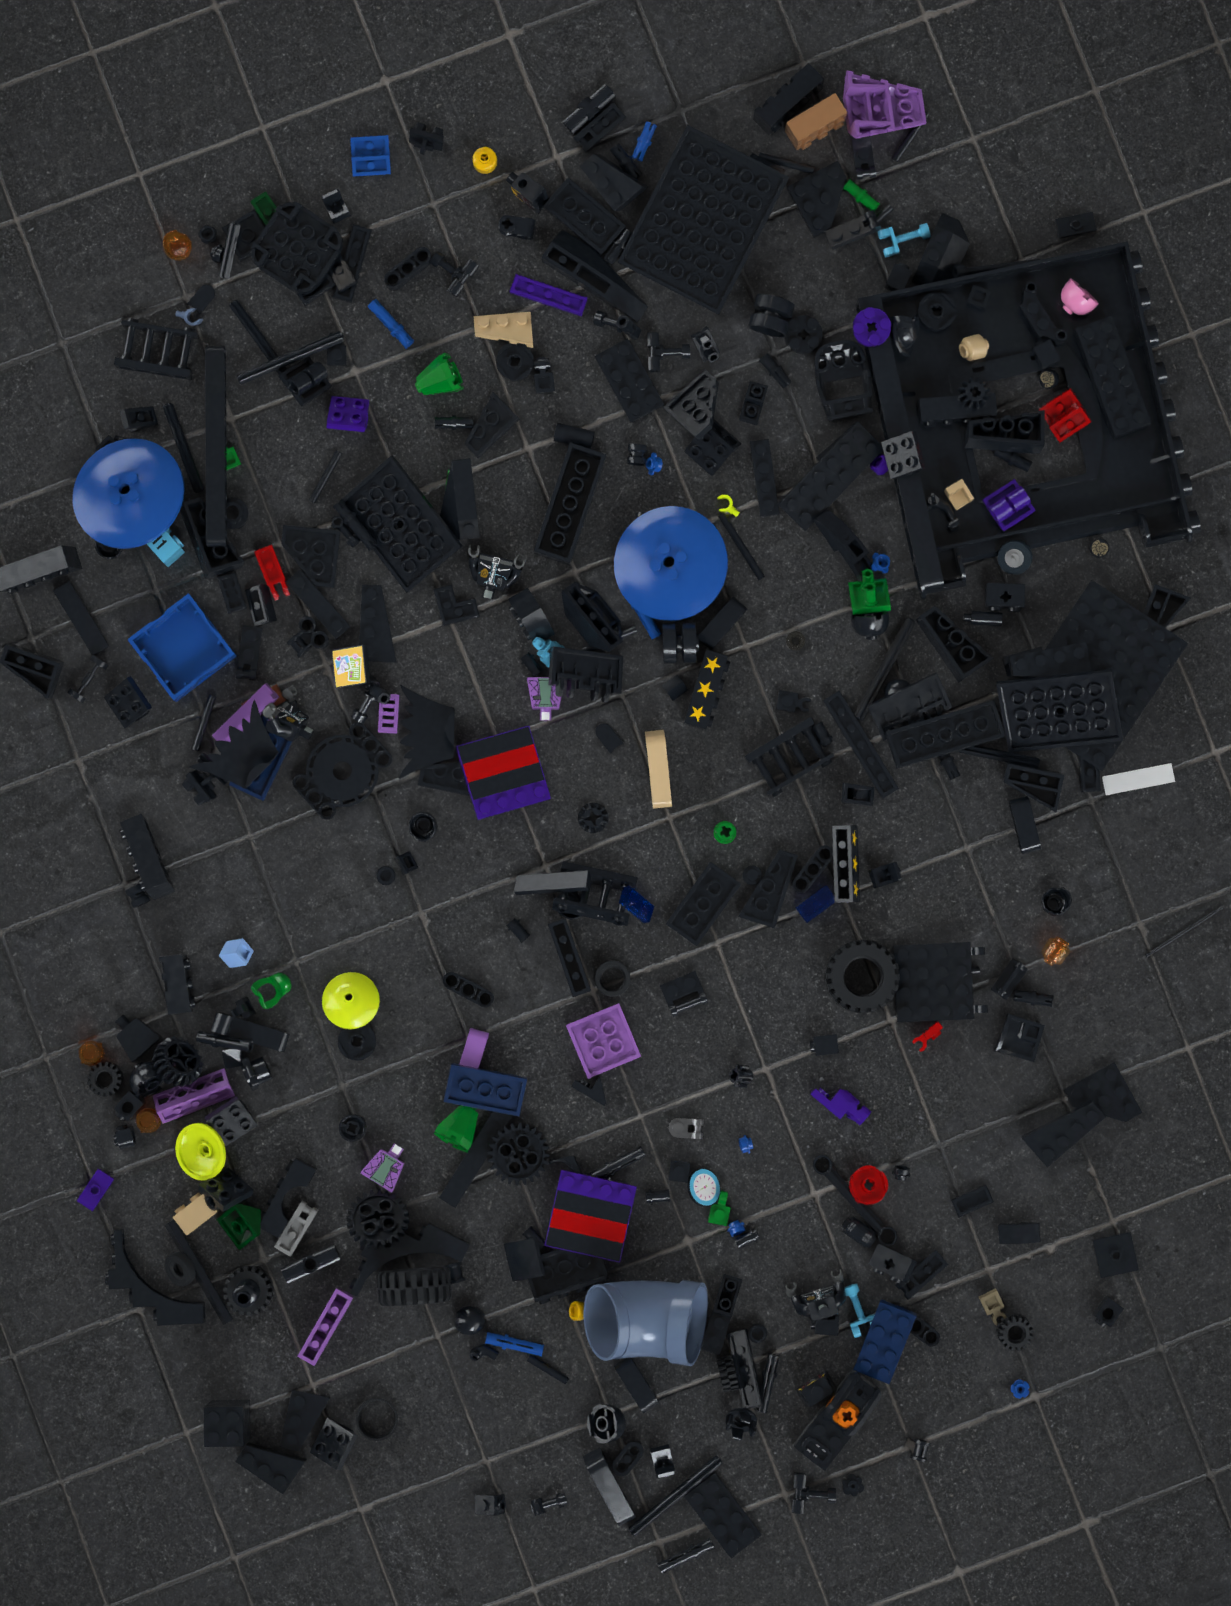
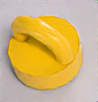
[569,1301,584,1321]

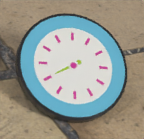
[687,1168,721,1207]

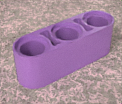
[459,1028,489,1068]

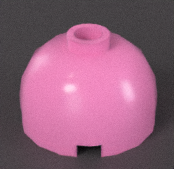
[1061,278,1099,315]

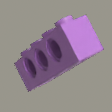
[297,1287,354,1366]

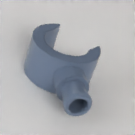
[176,308,203,326]

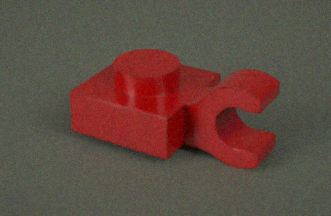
[912,1022,943,1052]

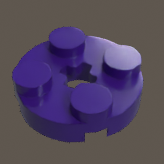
[853,307,891,347]

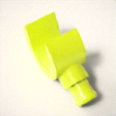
[717,495,740,517]

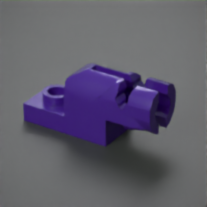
[810,1088,872,1125]

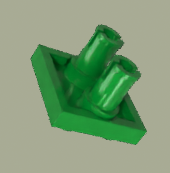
[848,569,891,615]

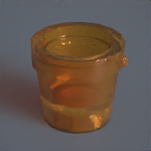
[79,1041,104,1066]
[136,1108,162,1133]

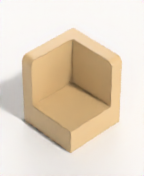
[944,479,974,510]

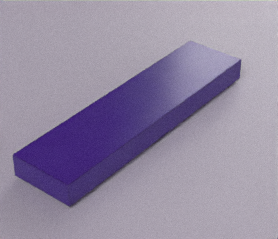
[510,274,588,317]

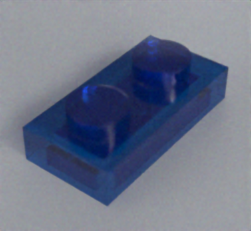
[795,885,835,923]
[619,886,655,924]

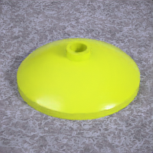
[322,972,380,1029]
[175,1123,226,1181]

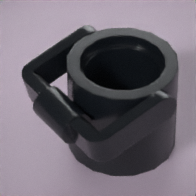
[240,1056,273,1091]

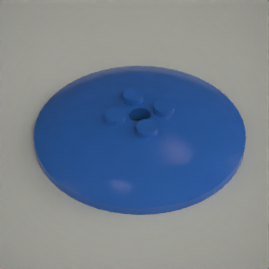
[73,439,184,549]
[614,506,728,621]

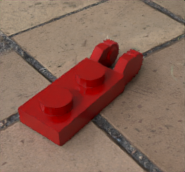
[254,544,290,601]

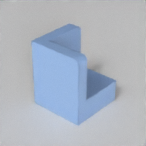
[219,938,254,968]

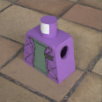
[527,677,562,721]
[361,1143,405,1193]

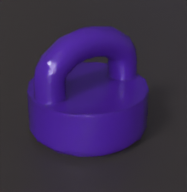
[870,454,888,475]

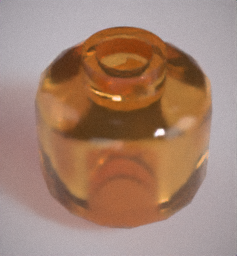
[1041,936,1070,966]

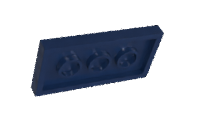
[229,716,292,801]
[443,1063,527,1116]
[853,1300,917,1384]

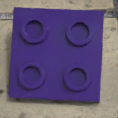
[327,396,369,432]
[982,479,1036,532]

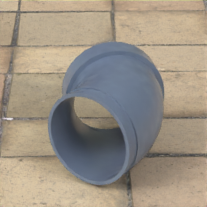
[583,1280,708,1366]

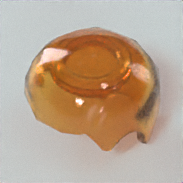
[163,230,192,261]

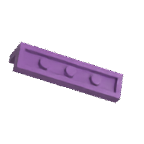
[212,683,279,742]
[153,1068,235,1124]

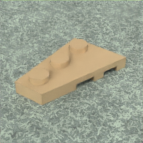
[474,312,533,348]

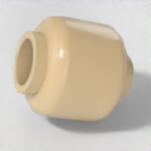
[959,334,989,361]

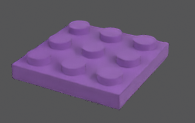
[566,1003,641,1079]

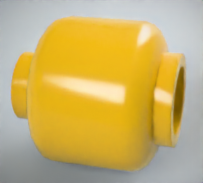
[472,147,497,174]

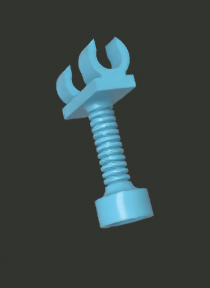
[878,223,931,257]
[844,1283,875,1338]

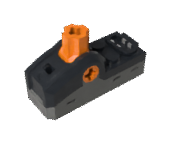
[793,1371,881,1471]

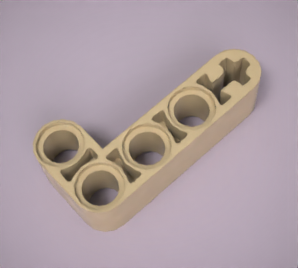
[645,730,672,809]

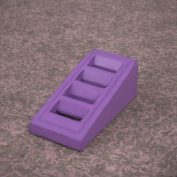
[378,694,400,734]

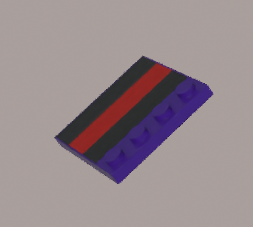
[455,726,551,820]
[544,1169,637,1262]

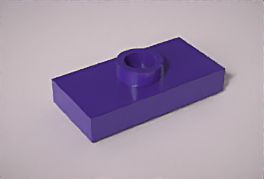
[77,1168,115,1212]

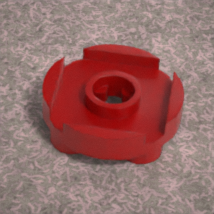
[849,1165,888,1205]

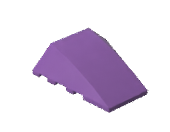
[843,70,927,139]

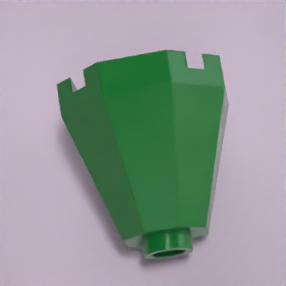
[415,353,464,396]
[434,1105,478,1153]

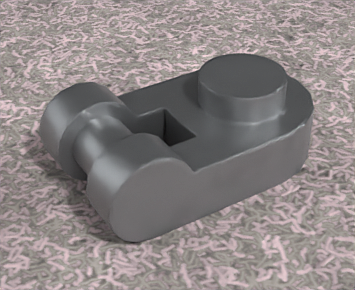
[669,1118,704,1139]

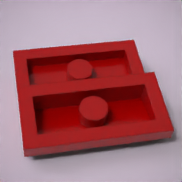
[1039,388,1092,443]

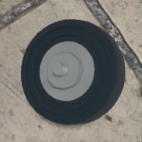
[998,540,1032,575]

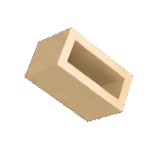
[173,1192,219,1236]

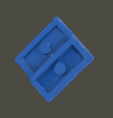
[350,135,391,177]

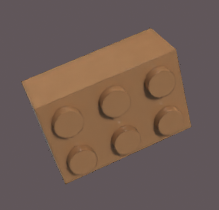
[785,93,847,150]

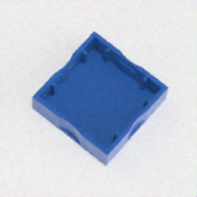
[127,593,237,702]

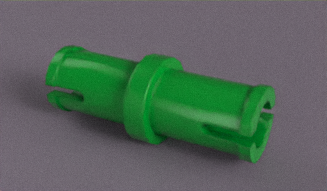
[843,179,880,211]

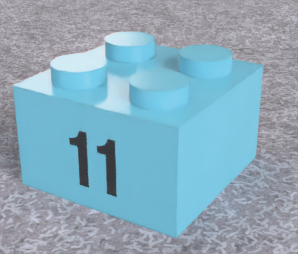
[147,528,185,567]

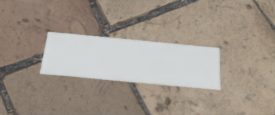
[1102,763,1175,795]

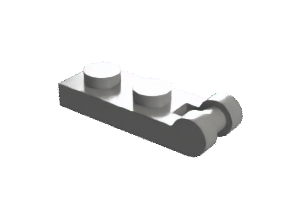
[274,1200,319,1257]

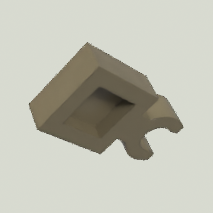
[978,1288,1007,1326]

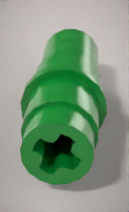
[713,821,736,844]

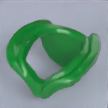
[251,973,291,1009]

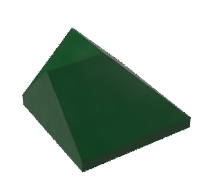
[216,1202,261,1250]

